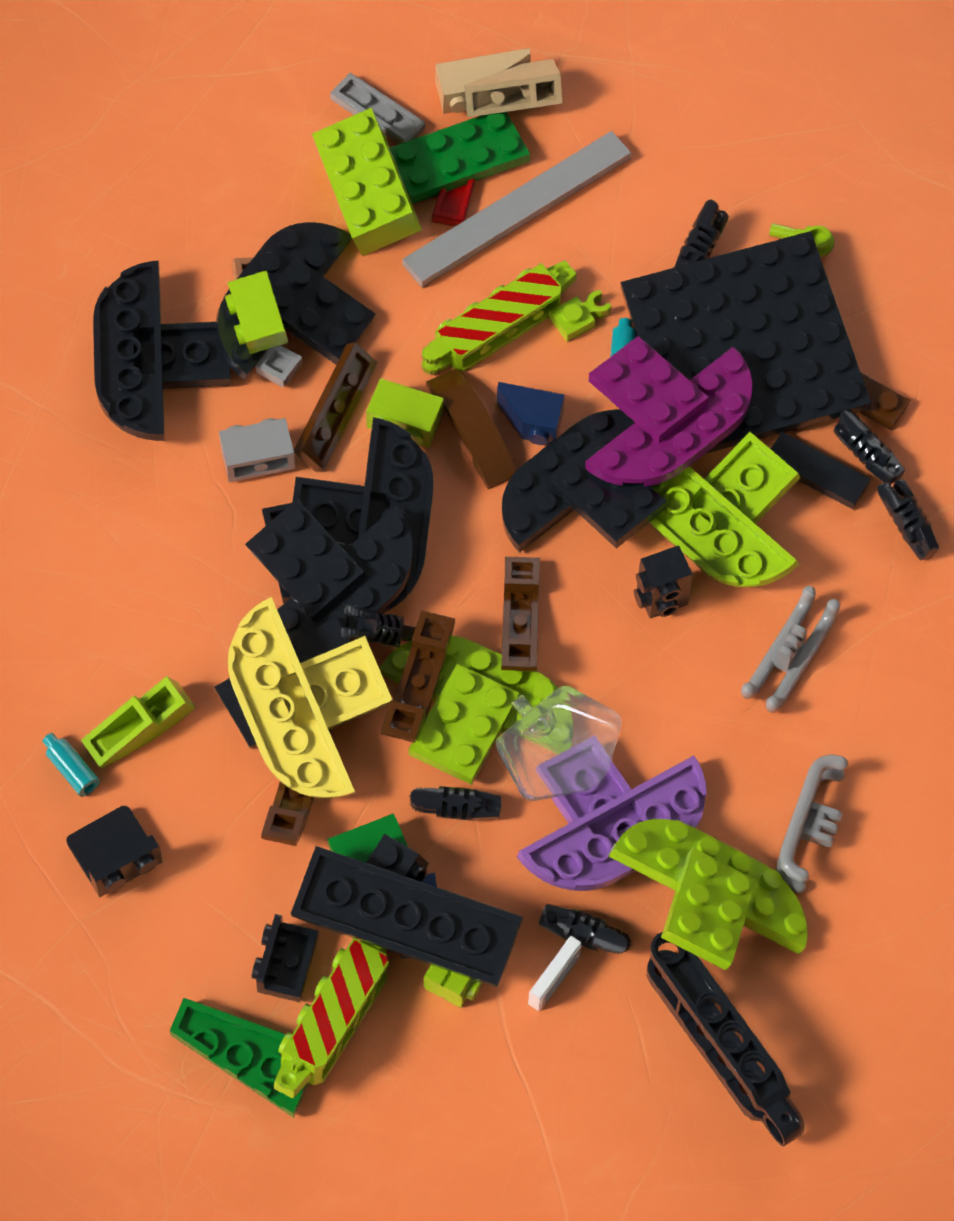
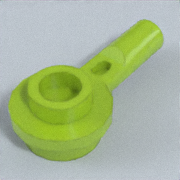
[769,223,834,257]

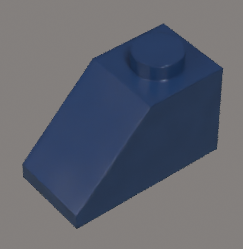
[497,382,565,445]

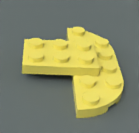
[228,597,393,799]

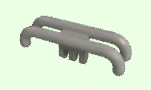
[741,586,840,713]
[776,754,848,893]

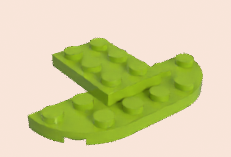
[649,432,800,587]
[379,635,574,785]
[608,819,807,970]

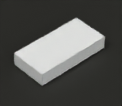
[528,936,582,1011]

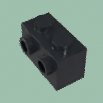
[634,545,693,619]

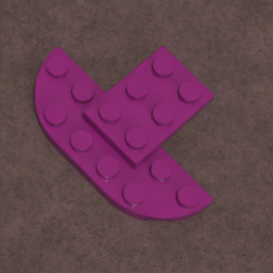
[585,336,752,487]

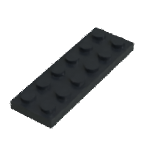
[291,846,523,988]

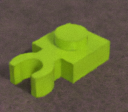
[549,290,611,342]

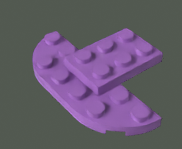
[517,736,707,891]

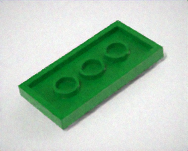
[390,112,530,204]

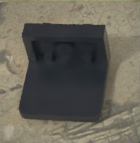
[66,806,162,898]

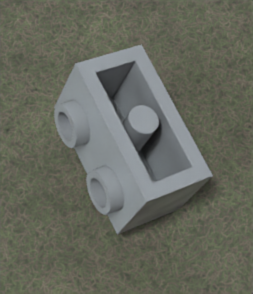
[219,418,295,482]

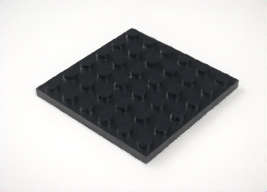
[620,231,871,454]

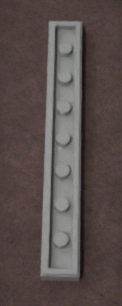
[403,131,631,287]

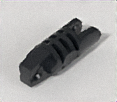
[674,199,729,267]
[833,410,905,484]
[877,479,939,561]
[341,605,416,647]
[409,786,501,821]
[539,903,632,954]

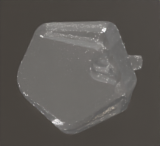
[496,686,622,801]

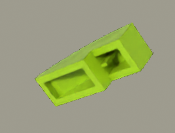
[81,676,196,768]

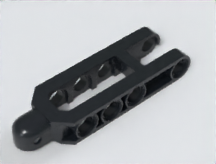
[646,932,805,1147]

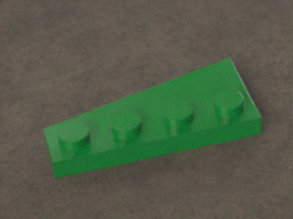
[170,998,308,1118]

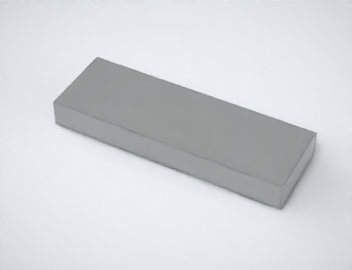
[330,72,425,145]

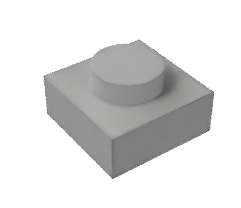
[256,345,302,388]

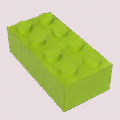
[312,108,422,256]

